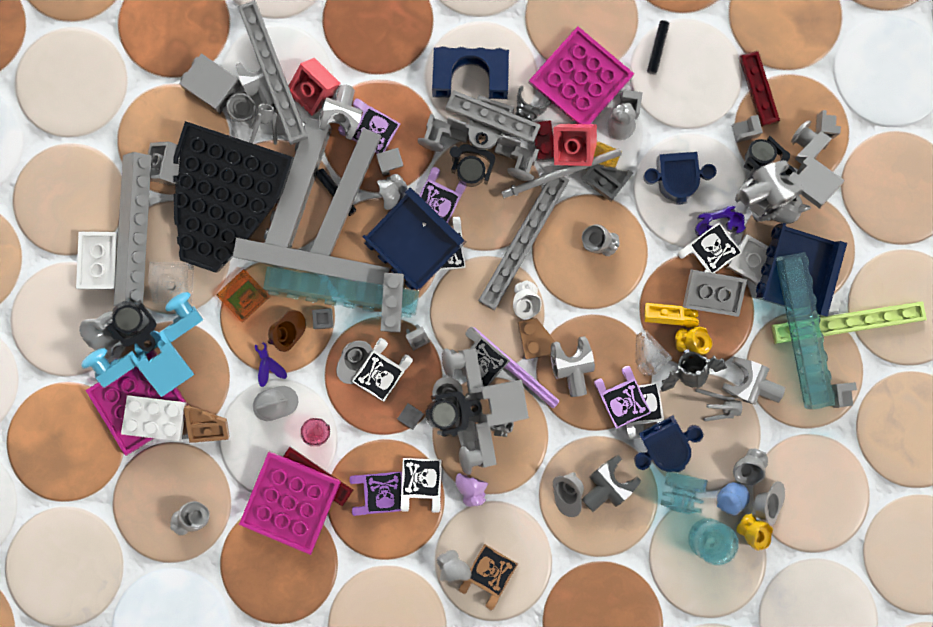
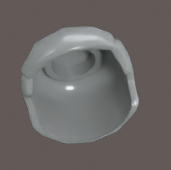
[226,93,256,122]

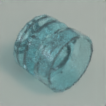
[660,472,708,514]
[689,518,738,565]

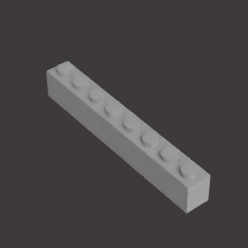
[263,118,332,270]
[114,152,152,306]

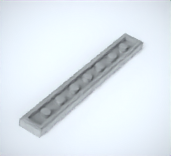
[238,0,308,145]
[310,128,382,276]
[478,171,569,311]
[233,238,389,286]

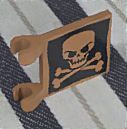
[459,544,518,610]

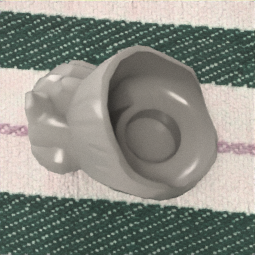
[607,103,636,140]
[377,174,407,210]
[582,224,620,256]
[733,449,768,485]
[170,501,210,536]
[437,550,471,582]

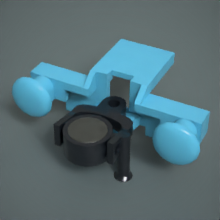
[81,292,203,397]

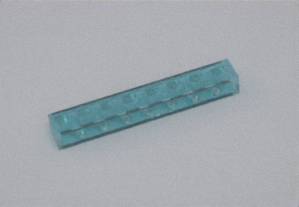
[776,252,835,410]
[263,266,420,318]

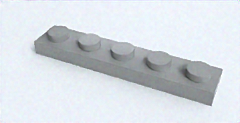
[446,90,541,144]

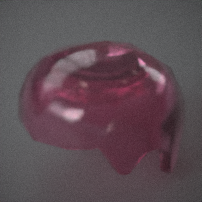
[300,418,330,447]

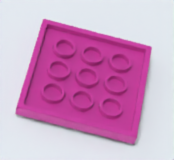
[528,26,634,124]
[85,349,188,456]
[239,451,341,555]

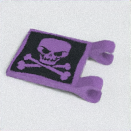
[349,471,402,516]

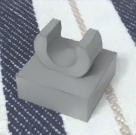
[405,324,430,351]

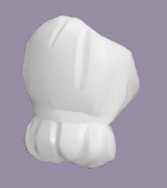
[513,280,542,320]

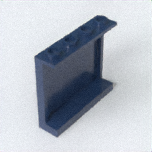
[362,187,466,291]
[756,223,847,317]

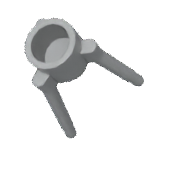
[249,104,277,145]
[695,388,742,421]

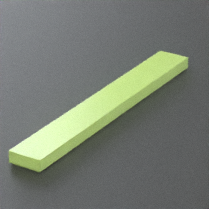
[771,301,927,344]

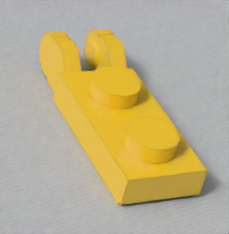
[644,303,699,328]

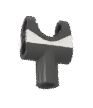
[582,455,641,512]

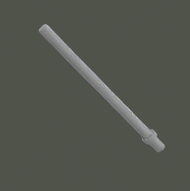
[501,148,622,198]

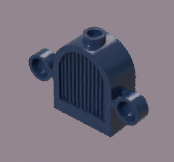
[643,152,717,205]
[634,416,704,472]

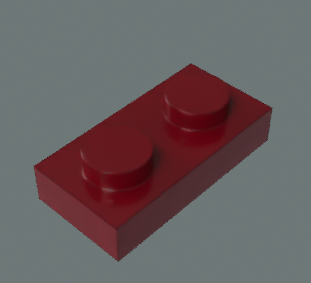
[534,120,554,161]

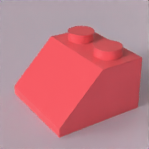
[289,58,341,116]
[553,124,597,166]

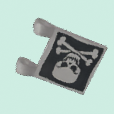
[450,327,510,387]

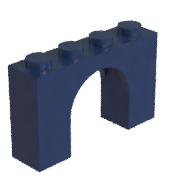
[432,46,509,99]

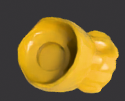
[675,327,712,355]
[736,513,774,551]

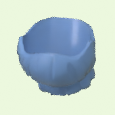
[717,482,750,515]

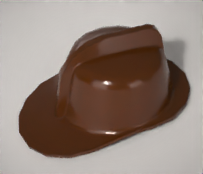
[268,310,306,352]

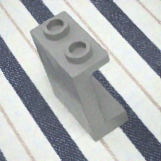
[179,53,242,114]

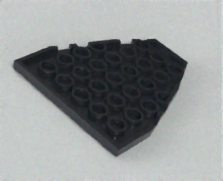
[174,121,294,273]

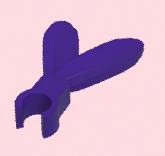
[255,342,287,387]

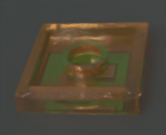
[216,269,271,323]

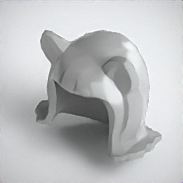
[752,196,811,224]
[79,311,138,356]

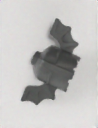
[660,349,727,392]

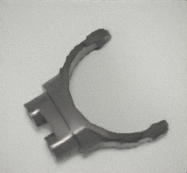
[515,86,551,121]

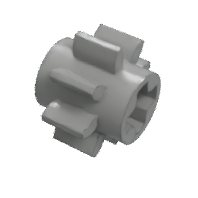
[490,422,514,437]

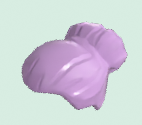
[455,473,488,507]

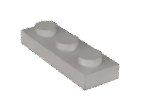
[381,273,404,332]

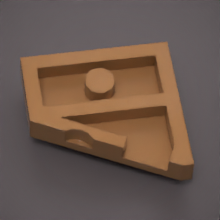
[518,318,555,360]
[184,405,230,443]

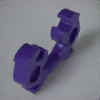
[695,206,746,237]

